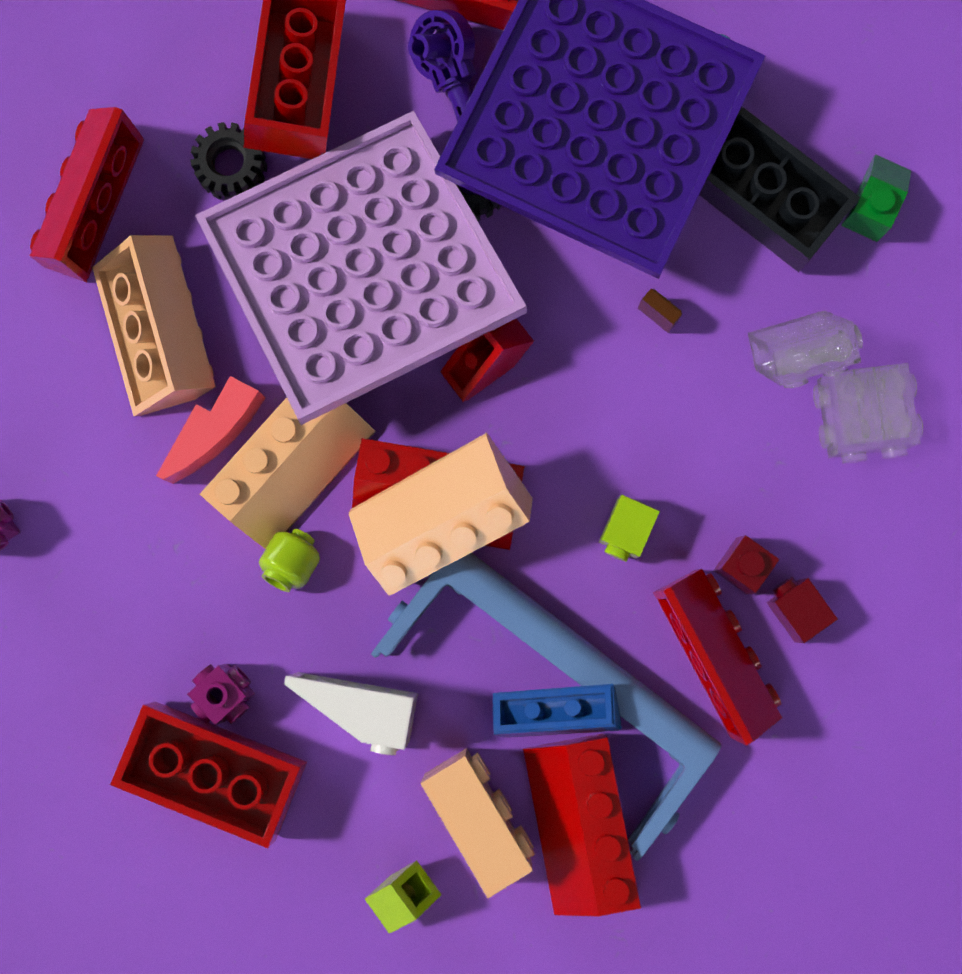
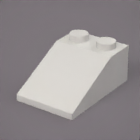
[284,672,418,755]

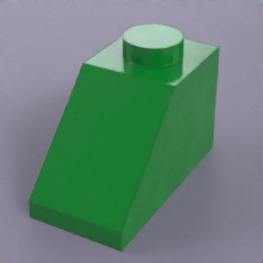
[841,154,911,242]

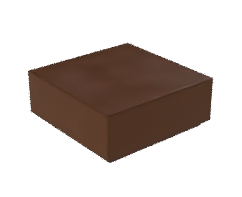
[638,289,682,333]

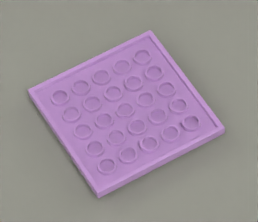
[195,111,527,425]

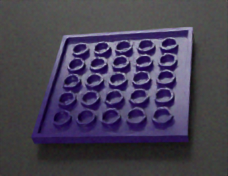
[434,0,766,279]

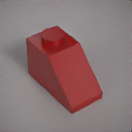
[440,318,534,402]

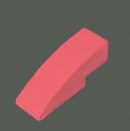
[156,376,266,484]

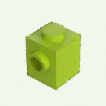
[598,494,660,562]
[365,860,442,934]

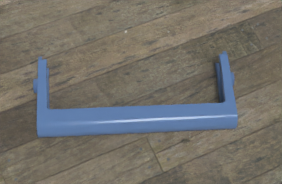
[371,553,722,861]

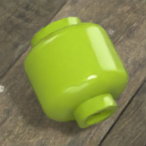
[259,529,320,592]

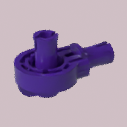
[408,9,477,122]

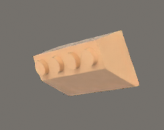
[92,235,216,417]
[200,397,376,549]
[348,433,533,596]

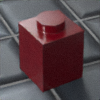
[713,535,780,594]
[766,577,838,643]

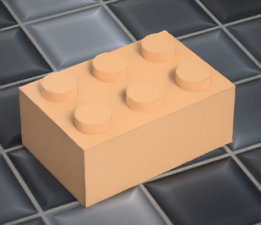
[420,748,535,898]

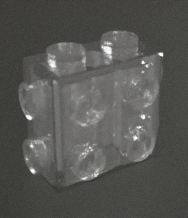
[748,311,863,388]
[813,363,923,464]

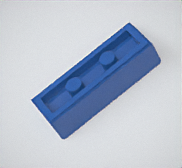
[493,684,622,738]

